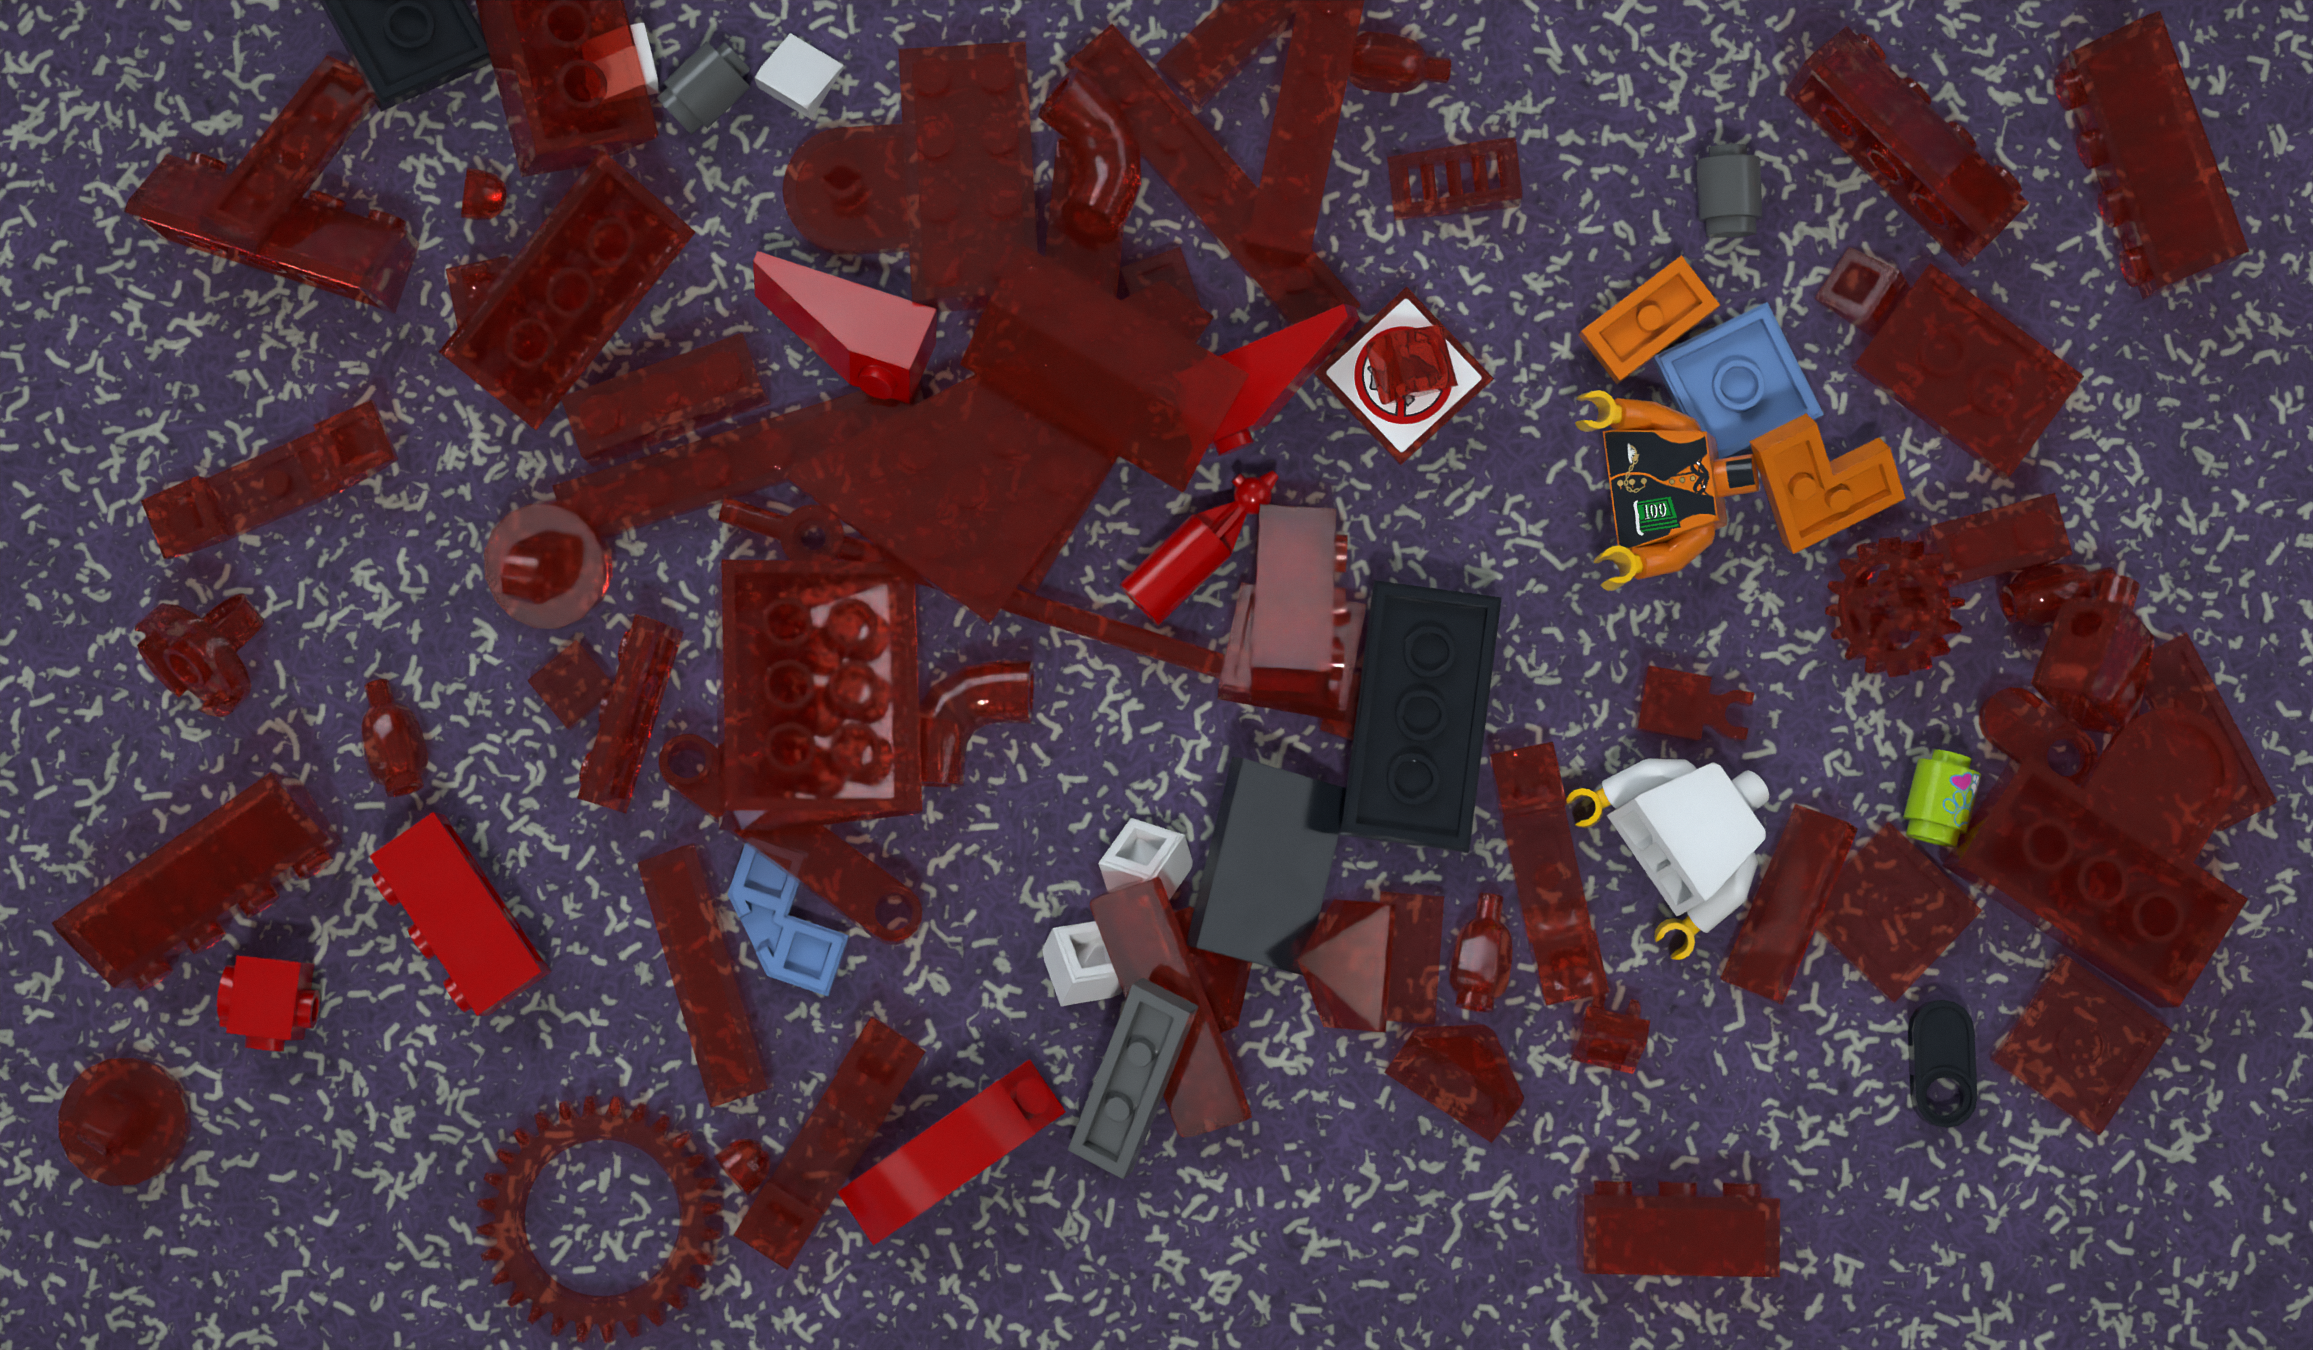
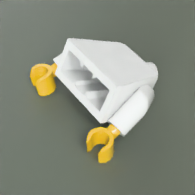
[1565,758,1769,960]

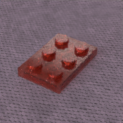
[1851,263,2084,480]

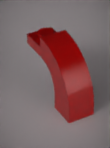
[837,1059,1066,1246]

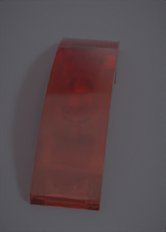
[141,400,398,560]
[1489,742,1609,1006]
[733,1016,927,1270]

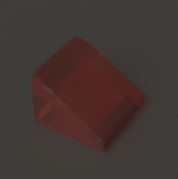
[1815,247,1911,340]
[1366,324,1458,405]

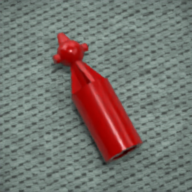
[1119,470,1279,626]

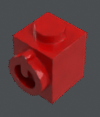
[217,955,320,1052]

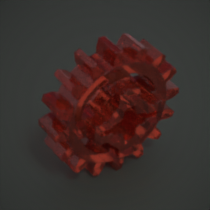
[1825,537,1965,677]

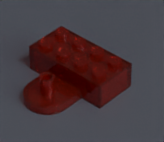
[783,41,1042,312]
[1942,708,2248,1008]

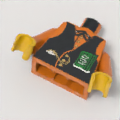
[1575,390,1759,591]

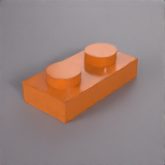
[1579,255,1720,385]

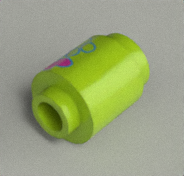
[1903,749,1981,848]

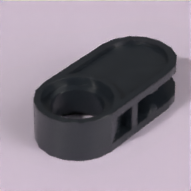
[1908,1000,1977,1128]

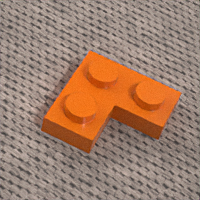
[1749,414,1906,554]

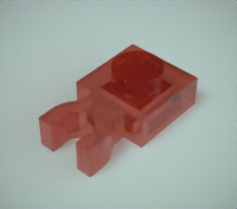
[1635,665,1755,742]

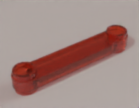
[658,734,922,945]

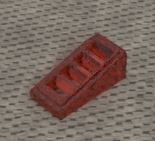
[1387,137,1522,221]

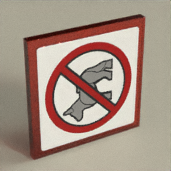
[1313,286,1494,466]

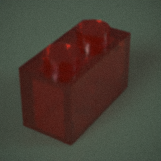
[1916,493,2073,595]

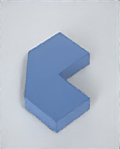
[727,834,850,996]

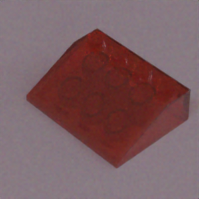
[715,559,922,830]

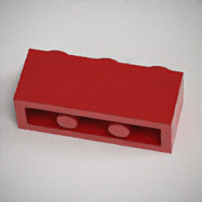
[369,812,551,1016]

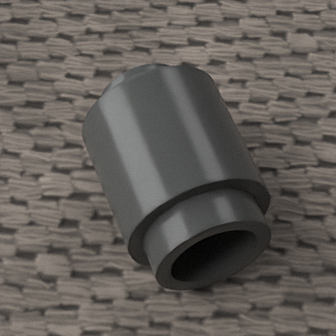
[657,41,751,135]
[1696,144,1763,238]

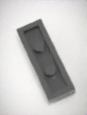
[1068,977,1199,1180]

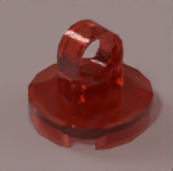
[484,501,613,629]
[135,593,265,718]
[58,1057,191,1186]

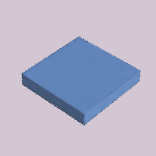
[1652,302,1824,459]

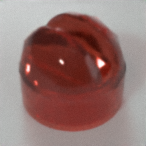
[460,168,507,221]
[714,1139,771,1196]

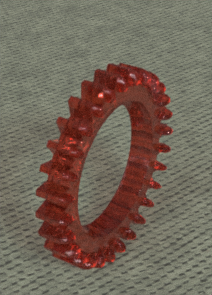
[476,1095,724,1343]

